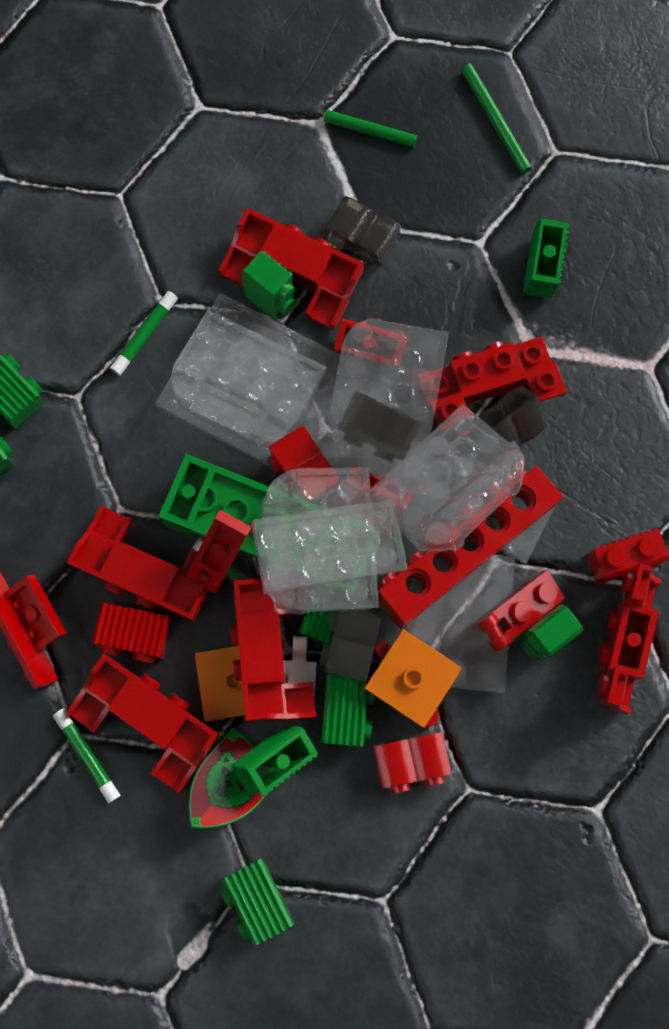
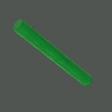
[324,109,418,148]

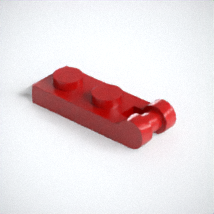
[185,510,251,594]
[476,570,565,652]

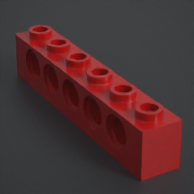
[374,466,564,630]

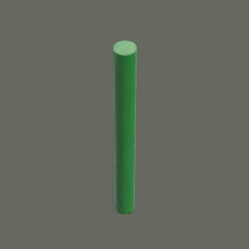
[461,63,532,175]

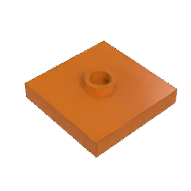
[365,629,462,728]
[195,646,245,722]

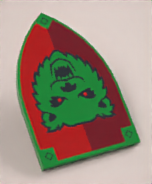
[188,727,274,829]

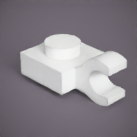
[283,636,317,697]

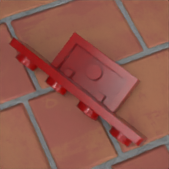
[0,572,67,689]

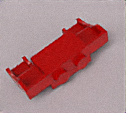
[218,208,364,330]
[417,336,567,436]
[67,505,211,622]
[597,564,661,715]
[230,579,316,723]
[66,654,220,794]

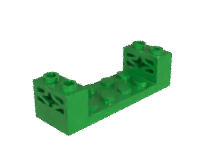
[158,454,379,602]

